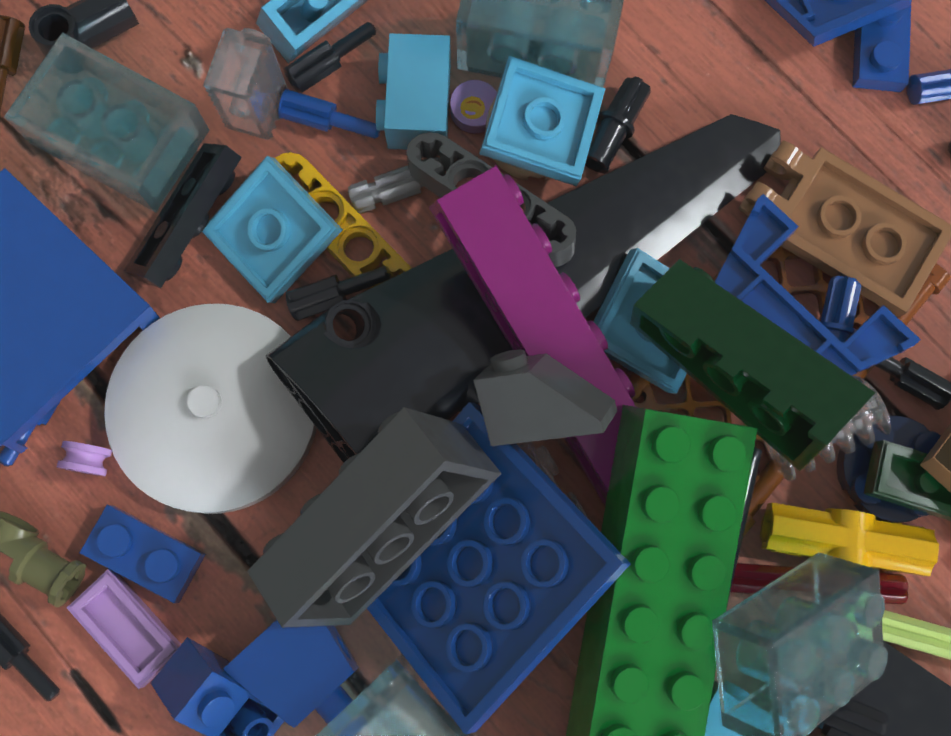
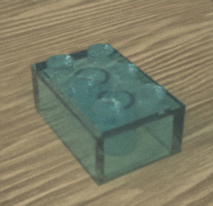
[456,0,624,87]
[4,32,210,213]
[712,552,888,736]

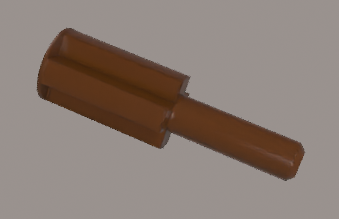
[0,15,25,112]

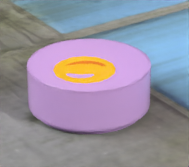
[450,80,497,133]

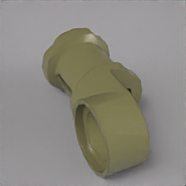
[0,511,86,608]

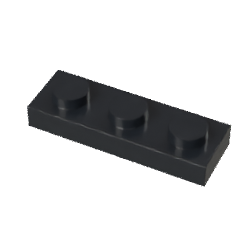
[124,143,242,288]

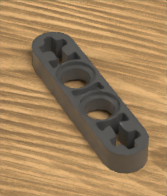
[406,132,576,267]

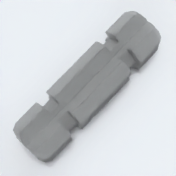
[348,156,446,214]

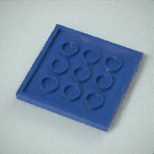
[367,402,631,735]

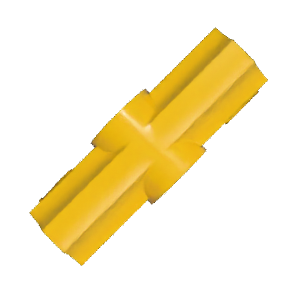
[760,503,939,576]

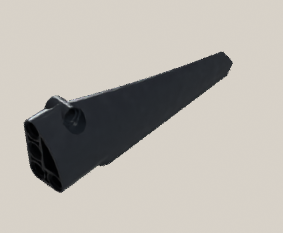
[266,114,781,463]

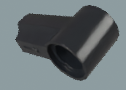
[28,0,139,71]

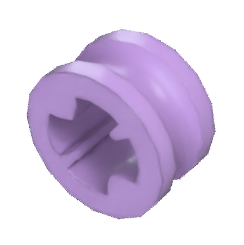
[57,441,112,477]

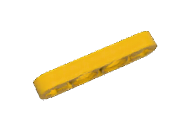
[275,152,412,291]

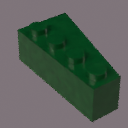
[630,259,876,471]

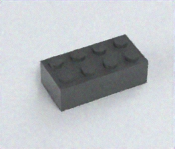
[247,407,502,628]

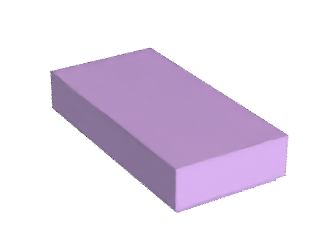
[67,569,181,689]

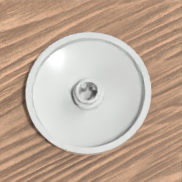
[104,303,317,514]

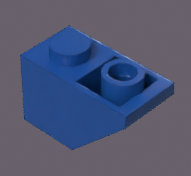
[151,637,284,736]

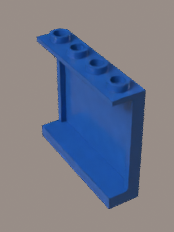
[0,168,160,454]

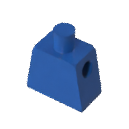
[223,620,362,735]

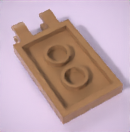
[738,140,951,317]

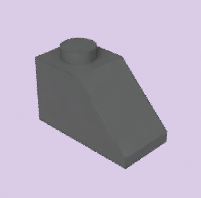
[473,349,617,446]

